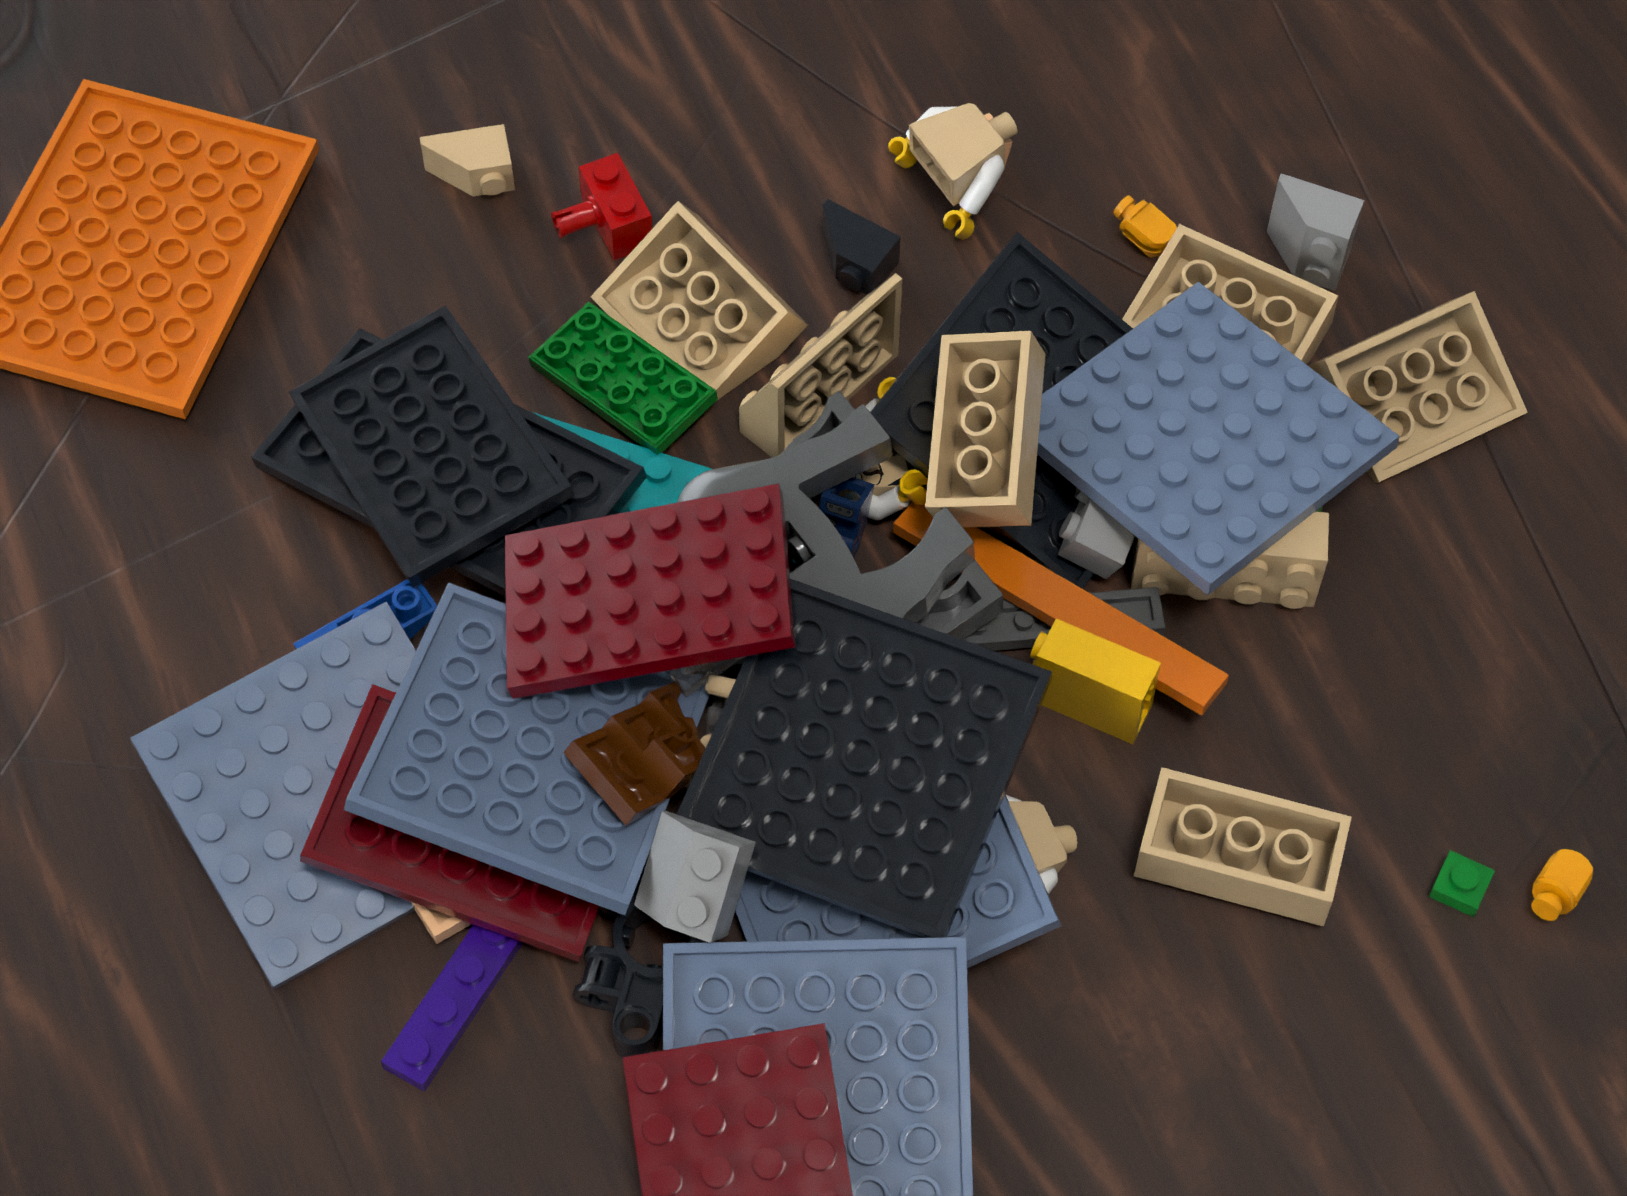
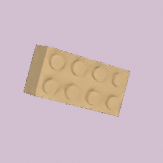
[925,331,1045,527]
[1131,512,1329,609]
[1134,767,1352,926]

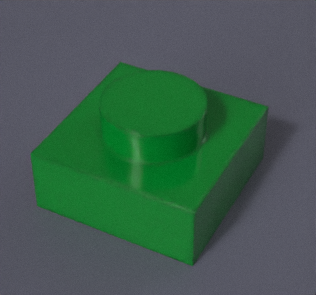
[1429,850,1495,917]

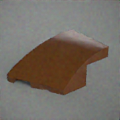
[563,681,706,825]

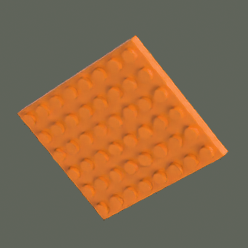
[0,79,319,419]

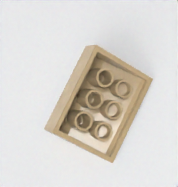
[591,201,808,400]
[1122,224,1338,364]
[739,273,902,458]
[1308,291,1528,483]

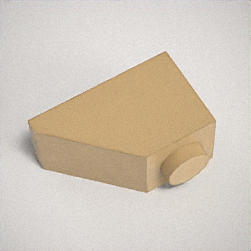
[420,124,515,197]

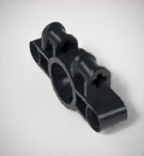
[573,862,708,1059]

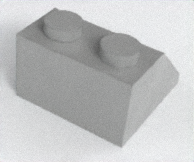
[1267,173,1364,291]
[634,811,756,943]

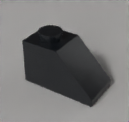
[822,199,901,295]

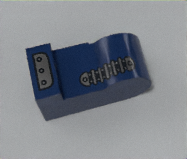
[819,477,875,558]

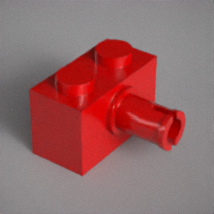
[551,153,652,261]

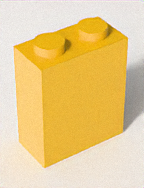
[1030,618,1161,744]

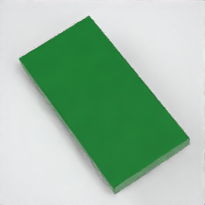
[528,301,718,455]

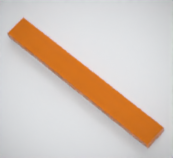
[893,502,1229,716]

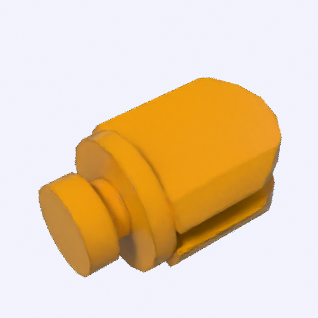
[1112,195,1177,258]
[1531,849,1593,921]

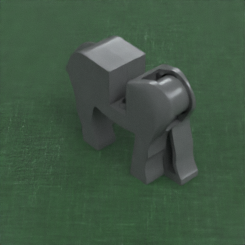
[677,391,1004,640]

